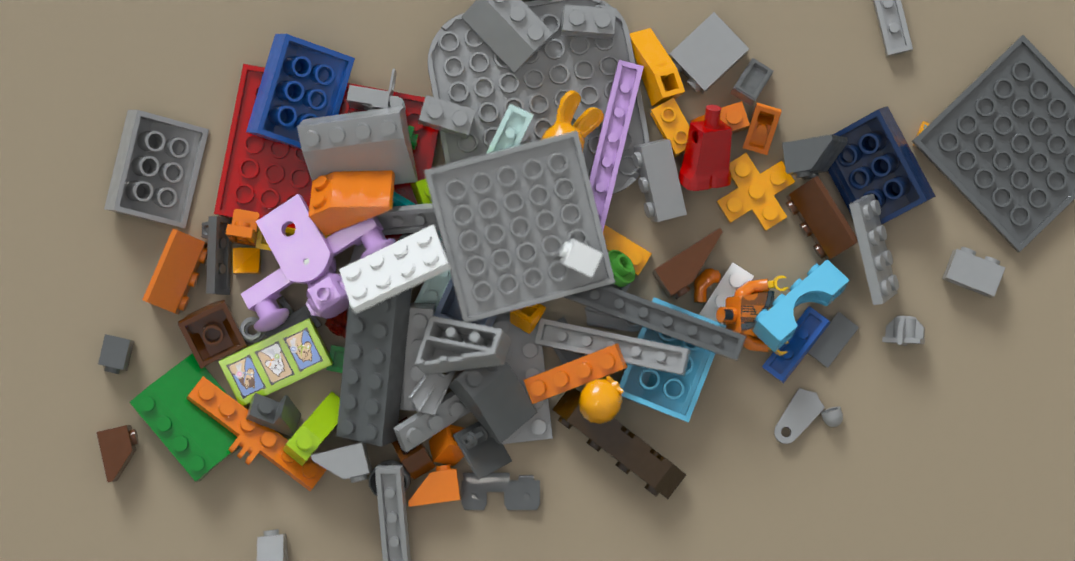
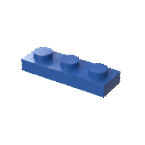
[762,306,830,384]

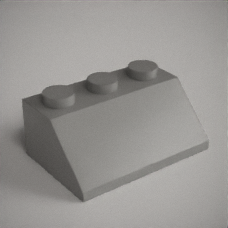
[461,0,553,73]

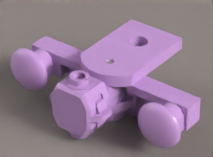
[241,194,396,332]

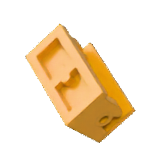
[650,98,689,158]

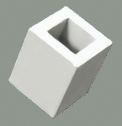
[559,238,603,277]

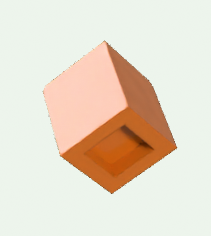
[429,425,465,466]

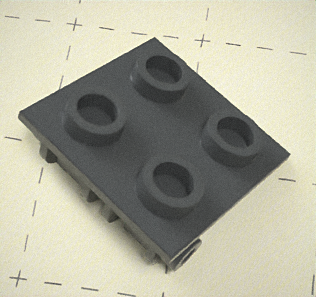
[453,421,512,480]

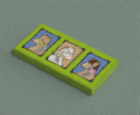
[218,317,333,406]

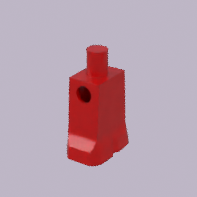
[678,105,732,191]

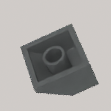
[782,134,848,180]

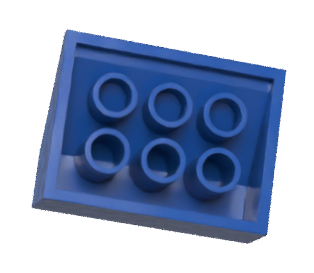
[246,34,355,149]

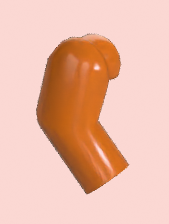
[694,268,721,303]

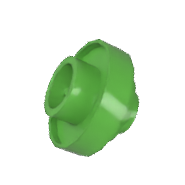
[608,250,635,287]

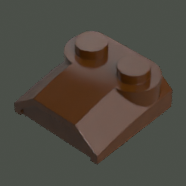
[178,300,248,369]

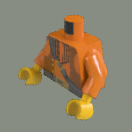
[716,275,789,356]

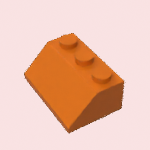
[142,228,208,315]

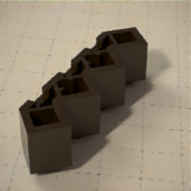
[552,388,686,499]

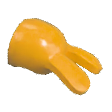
[541,90,604,151]

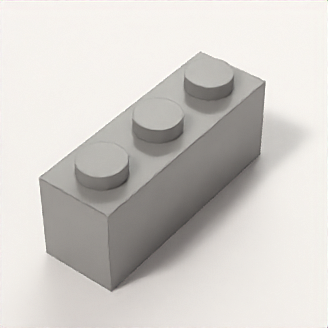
[632,139,687,222]

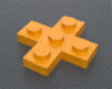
[716,153,795,231]

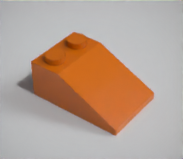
[308,170,395,236]

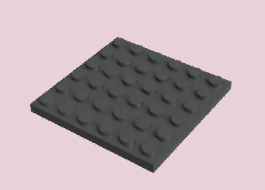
[911,35,1075,252]

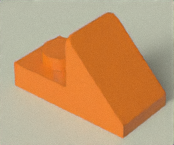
[743,103,782,155]
[226,209,260,247]

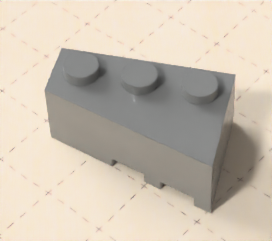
[415,316,512,375]

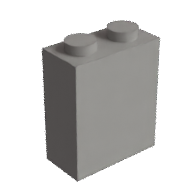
[669,12,749,94]

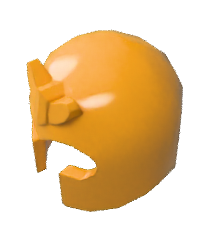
[579,376,624,424]

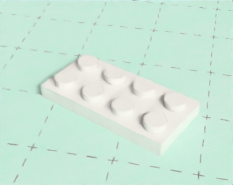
[339,225,451,313]

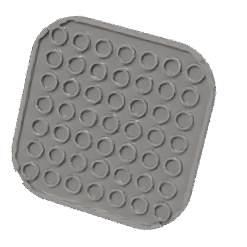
[428,0,650,195]

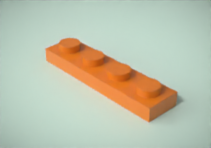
[523,343,627,404]

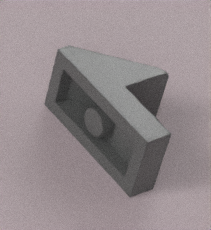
[246,393,301,437]

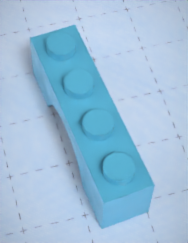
[753,259,850,352]

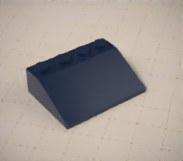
[828,106,936,225]

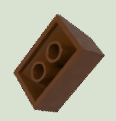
[786,175,858,260]

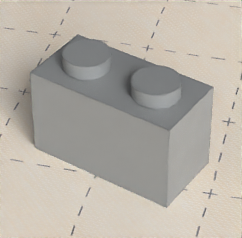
[561,5,616,39]
[418,95,476,139]
[942,247,1005,298]

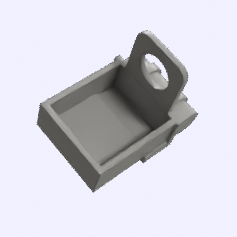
[347,69,406,111]

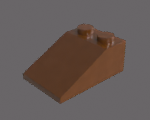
[652,228,723,299]

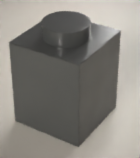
[98,334,134,374]

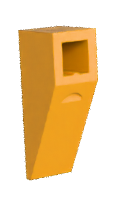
[630,28,685,106]

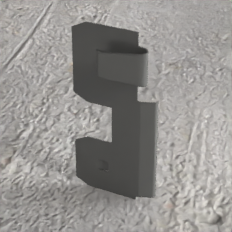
[461,473,540,510]

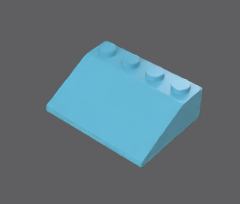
[619,297,726,422]

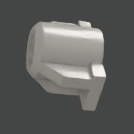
[882,316,925,346]

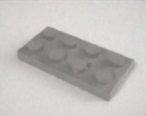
[849,194,899,305]

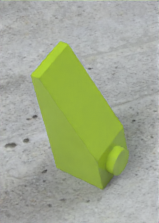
[283,391,340,466]

